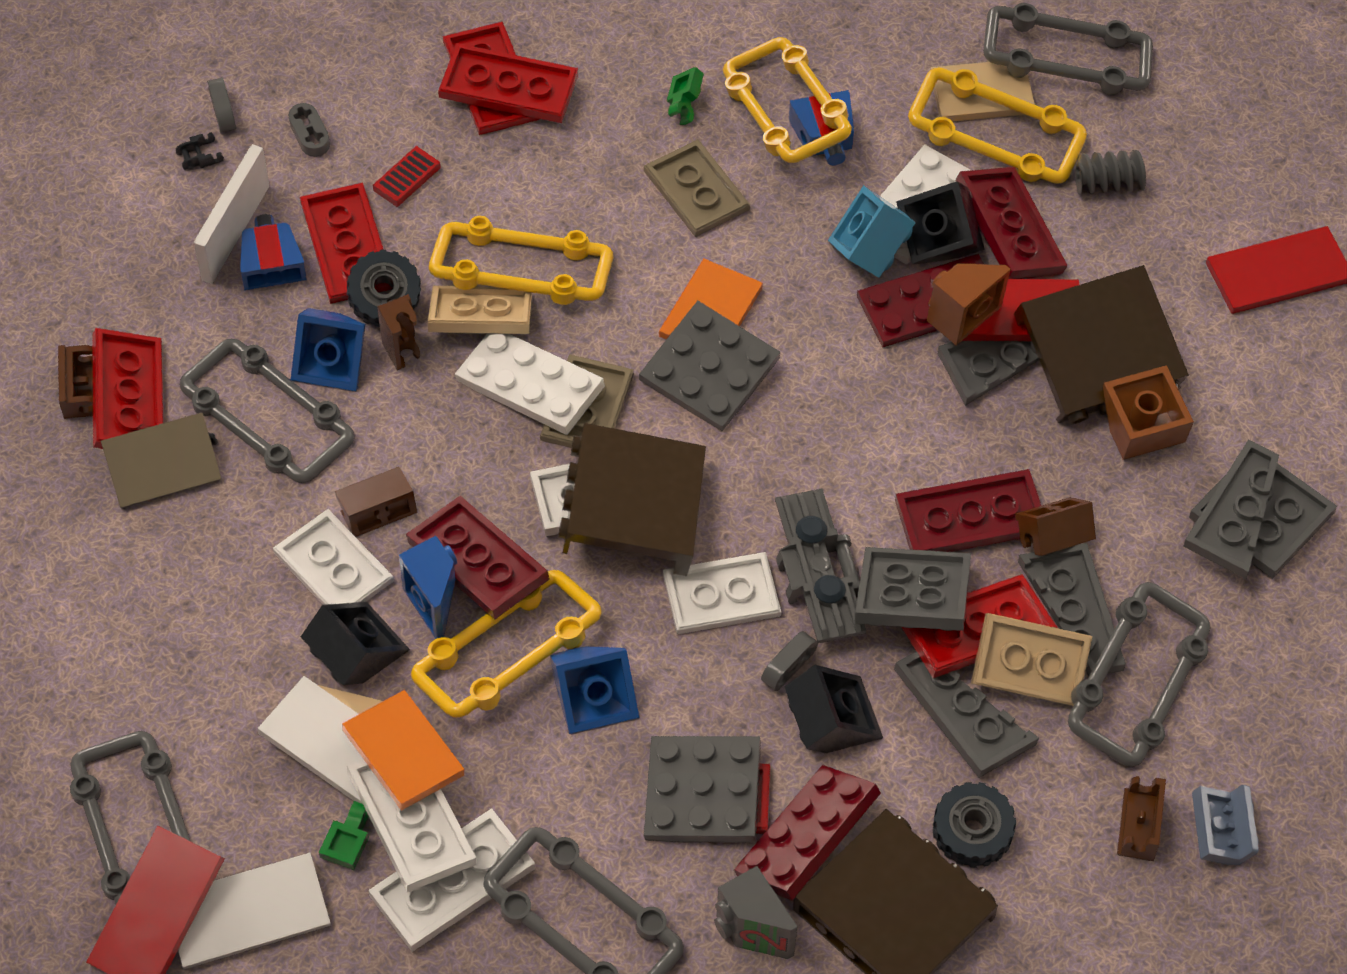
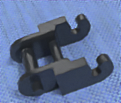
[175,132,224,170]

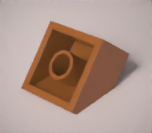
[927,264,1011,345]
[1103,365,1194,460]

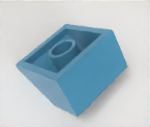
[828,185,916,278]

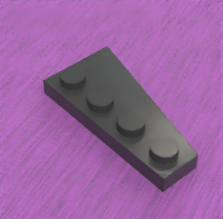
[937,341,1039,406]
[1183,439,1279,579]
[1018,543,1126,676]
[894,652,1039,778]

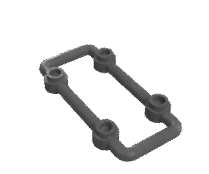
[983,3,1153,95]
[180,339,355,483]
[1068,582,1211,767]
[70,731,191,904]
[483,827,684,974]

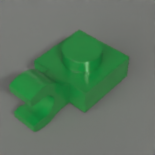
[667,66,704,126]
[318,801,369,870]

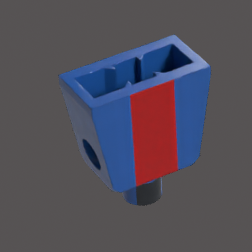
[788,90,854,166]
[240,214,307,291]

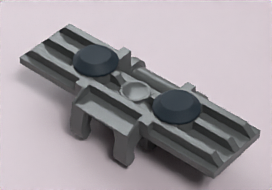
[775,488,866,643]

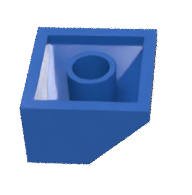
[290,308,366,391]
[399,536,457,639]
[550,646,640,734]

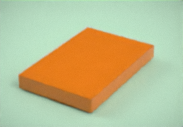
[659,258,763,339]
[342,690,464,811]

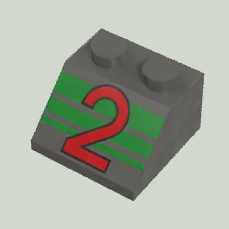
[714,866,798,959]

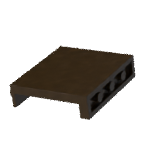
[1014,265,1189,425]
[558,423,706,576]
[793,809,998,974]

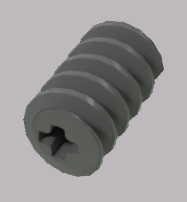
[1075,150,1146,195]

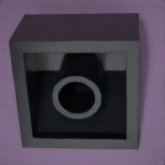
[896,181,985,264]
[300,602,410,686]
[784,665,883,753]

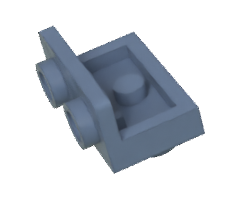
[1192,785,1259,865]

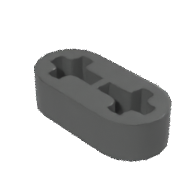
[207,77,236,133]
[288,103,330,157]
[761,631,818,691]

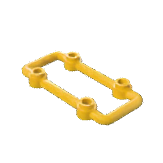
[723,37,852,163]
[908,67,1087,184]
[428,216,614,305]
[411,570,602,718]

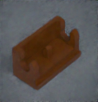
[377,294,420,371]
[58,345,93,419]
[335,466,418,537]
[1015,497,1096,556]
[1117,776,1166,861]

